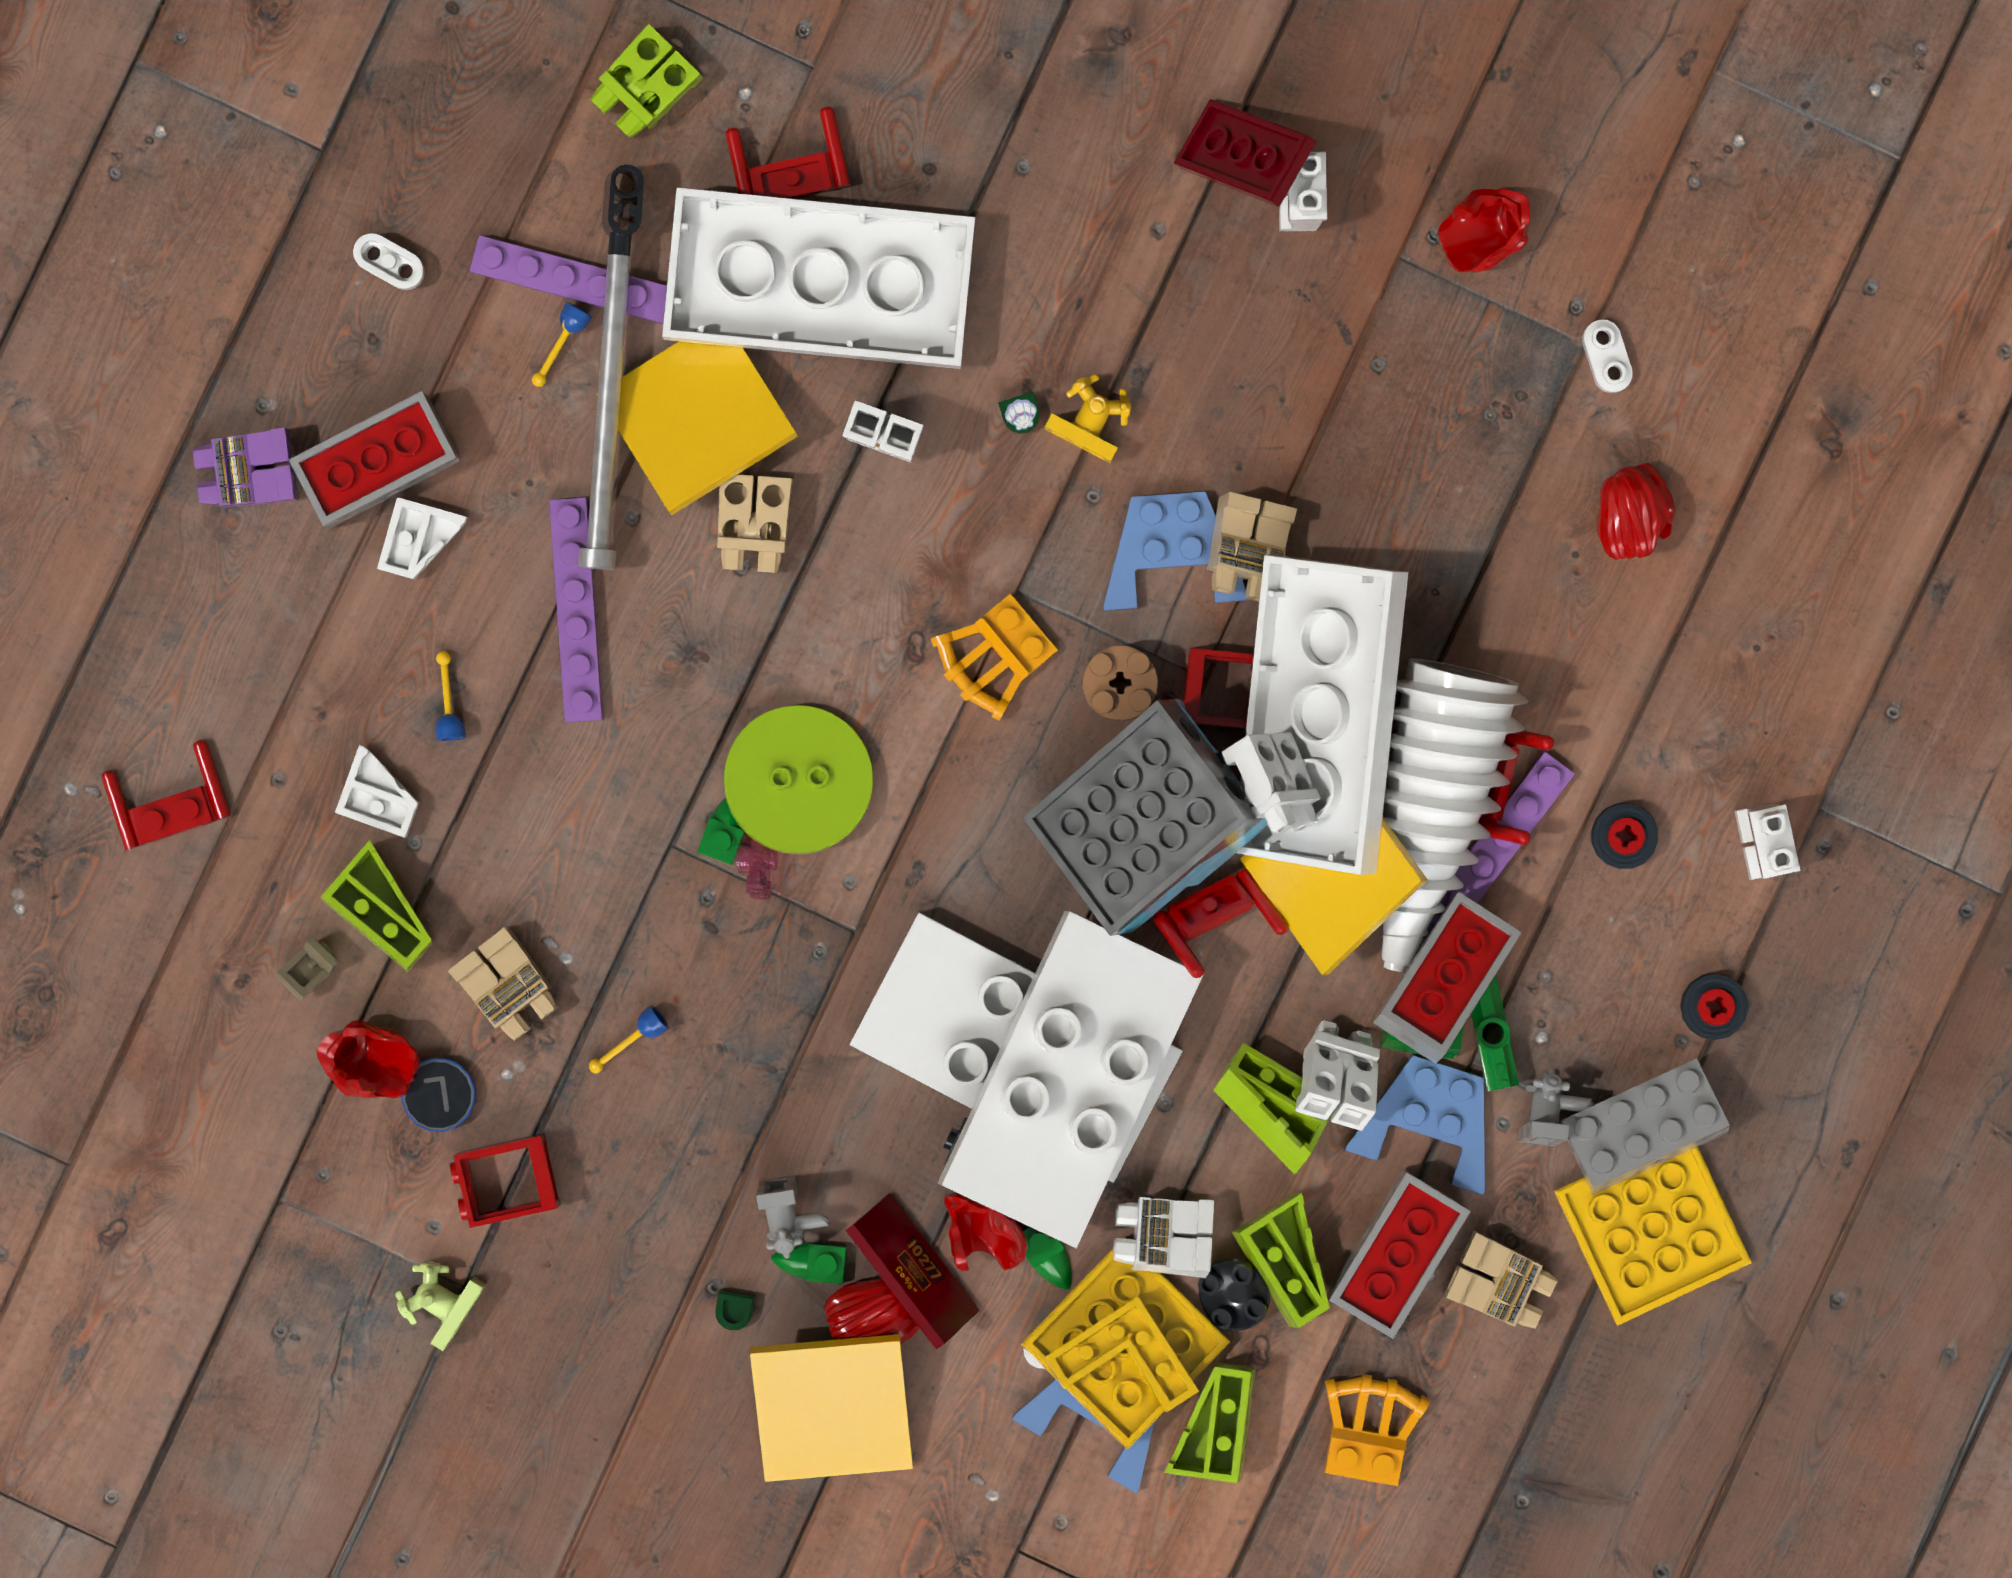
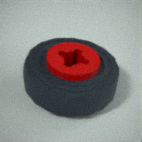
[1591,803,1658,869]
[1680,973,1748,1040]

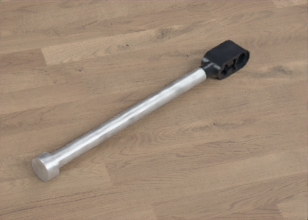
[578,164,644,570]

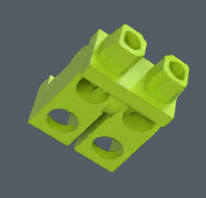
[590,24,704,139]

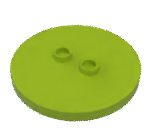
[724,705,873,854]

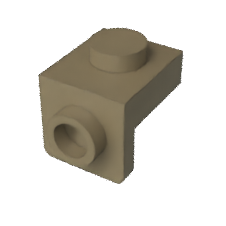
[274,937,338,1002]

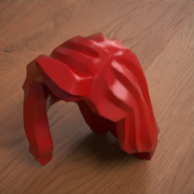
[1437,188,1530,273]
[1597,463,1676,560]
[316,1020,420,1098]
[944,1192,1027,1271]
[824,1278,920,1345]

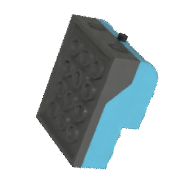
[1023,699,1267,936]

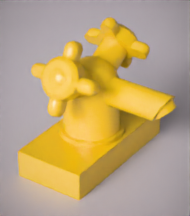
[1045,374,1131,463]

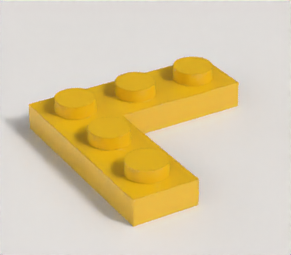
[1043,1296,1199,1412]

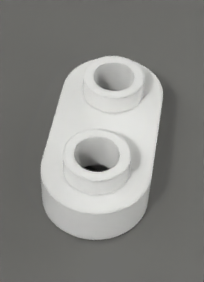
[353,233,425,290]
[1582,320,1632,393]

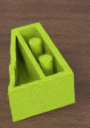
[321,840,432,972]
[1213,1042,1331,1175]
[1231,1193,1330,1328]
[1164,1362,1256,1484]

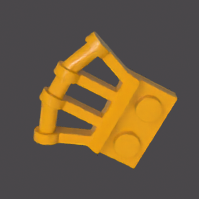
[930,593,1058,721]
[1324,1374,1431,1486]

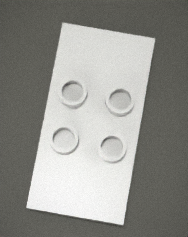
[662,188,975,369]
[1236,555,1408,875]
[938,911,1203,1248]
[850,912,1182,1183]

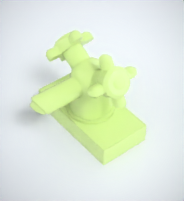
[395,1261,487,1351]

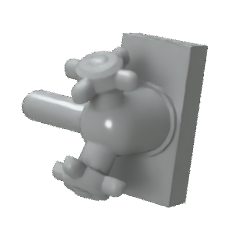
[1518,1068,1594,1147]
[756,1176,830,1258]

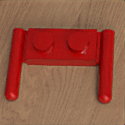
[725,106,851,199]
[1478,730,1554,845]
[101,740,231,850]
[1152,868,1288,978]

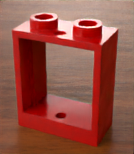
[1184,648,1254,729]
[450,1133,561,1228]

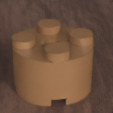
[1082,646,1158,721]

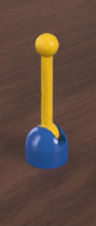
[532,302,593,387]
[435,651,466,741]
[589,1005,669,1073]

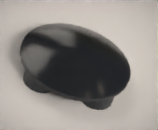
[1198,1258,1270,1331]

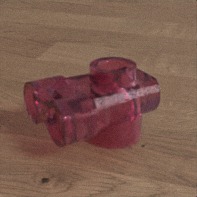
[737,838,778,900]

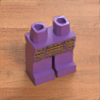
[192,427,298,508]

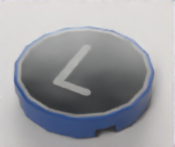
[401,1058,476,1132]

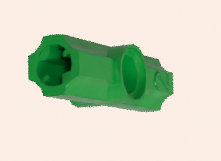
[1471,975,1519,1091]

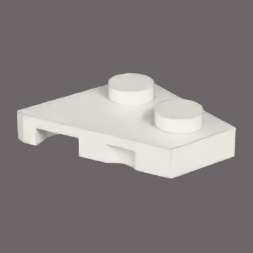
[377,497,468,580]
[335,745,419,838]

